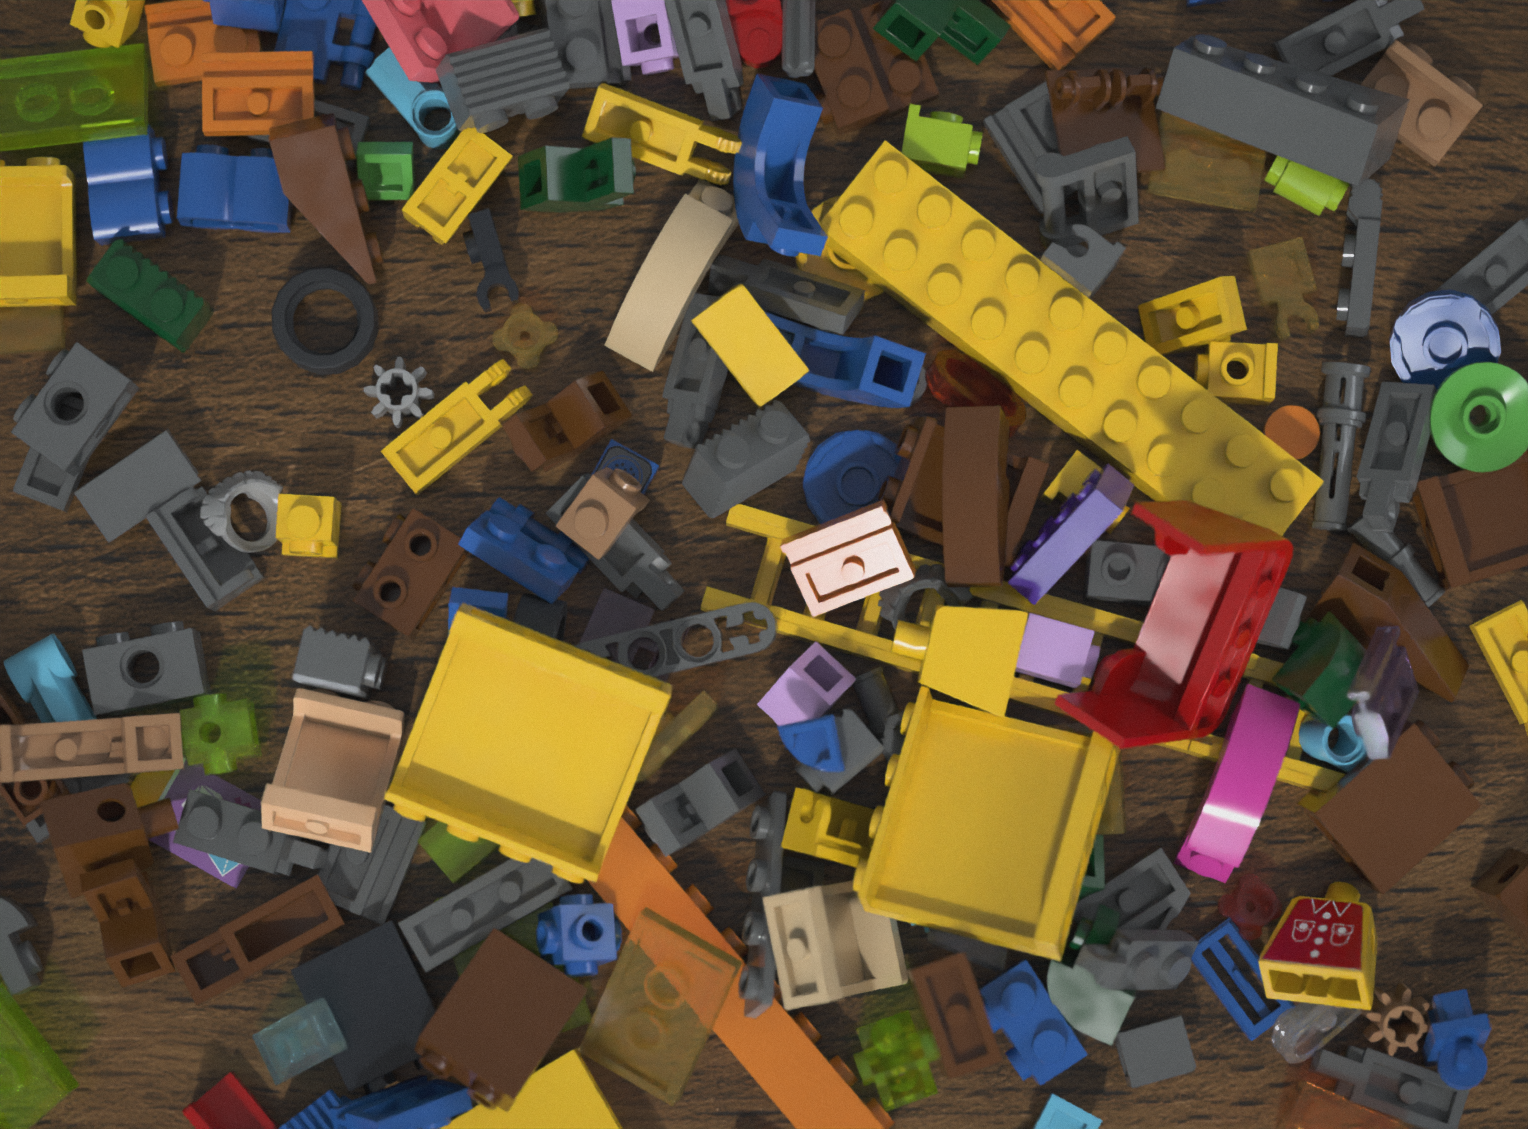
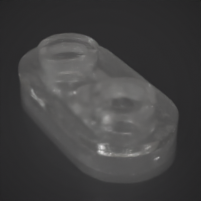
[1271,1002,1362,1064]

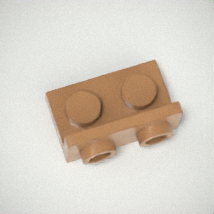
[1361,40,1483,167]

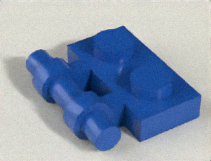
[274,0,376,90]
[458,497,590,604]

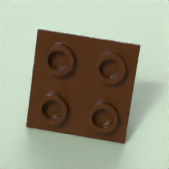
[1045,67,1166,173]

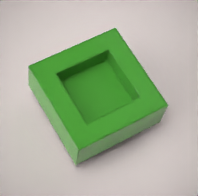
[356,142,416,200]

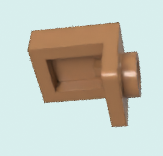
[556,467,650,560]

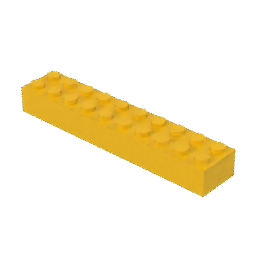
[819,140,1324,536]

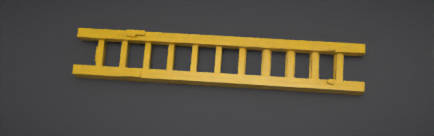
[701,504,1372,794]

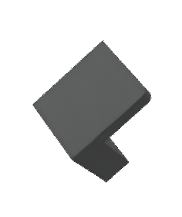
[1114,1014,1196,1089]

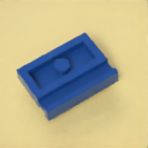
[330,1074,472,1129]

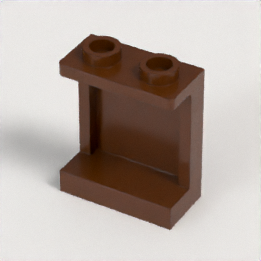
[876,416,1049,568]
[1411,450,1528,591]
[1297,716,1481,895]
[414,928,588,1112]
[906,951,1003,1080]

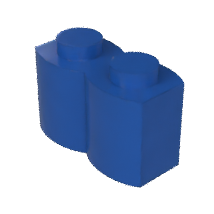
[83,124,174,245]
[177,145,293,233]

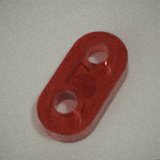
[925,350,1027,439]

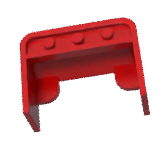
[1054,500,1293,749]

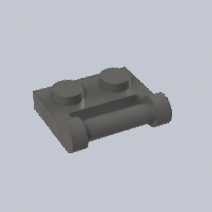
[1034,136,1139,248]

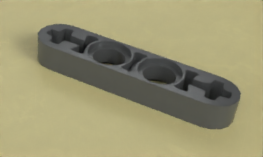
[575,602,778,678]

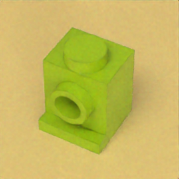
[901,104,983,179]

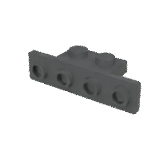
[738,791,825,1019]

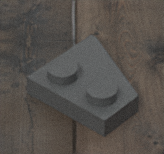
[1073,845,1191,930]

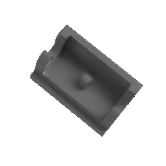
[1040,224,1126,300]
[74,428,201,543]
[145,487,265,612]

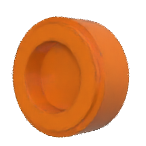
[1263,405,1320,461]

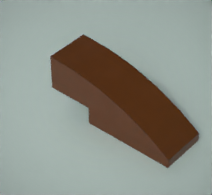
[942,406,1010,588]
[170,874,345,1006]

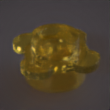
[492,304,558,369]

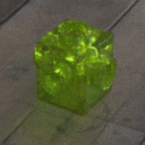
[180,693,262,776]
[853,1010,938,1112]

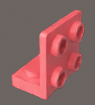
[362,0,519,84]

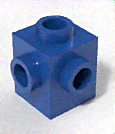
[536,894,622,977]

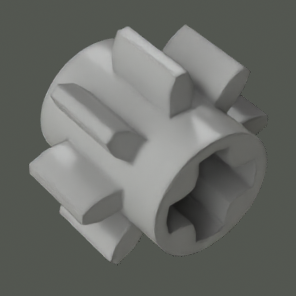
[364,357,434,428]

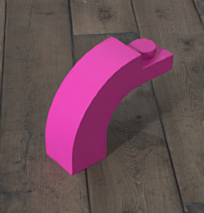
[1174,684,1300,883]

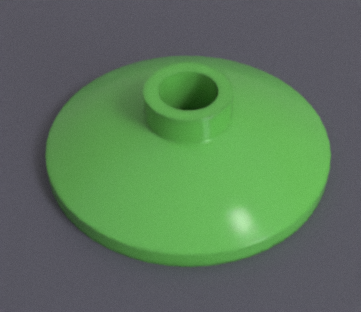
[1430,362,1528,472]

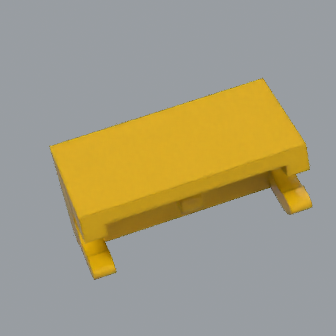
[402,127,513,245]
[781,787,875,868]

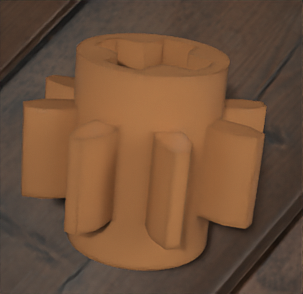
[1360,983,1430,1056]

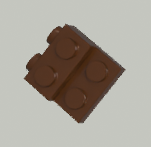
[812,0,939,137]

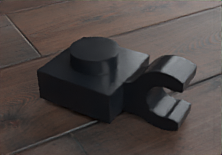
[462,208,520,313]

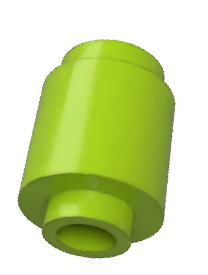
[1264,155,1350,216]

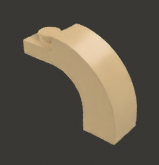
[604,179,739,372]

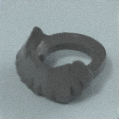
[878,564,972,629]

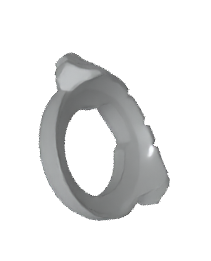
[200,470,284,553]

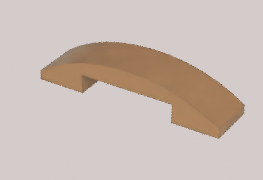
[0,713,184,783]

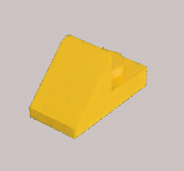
[1138,276,1247,356]

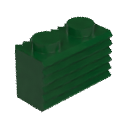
[86,239,213,353]

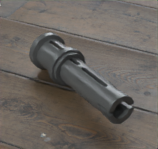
[1312,362,1371,531]

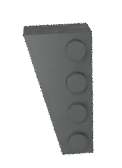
[1156,34,1410,186]

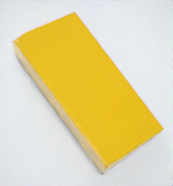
[691,283,809,408]

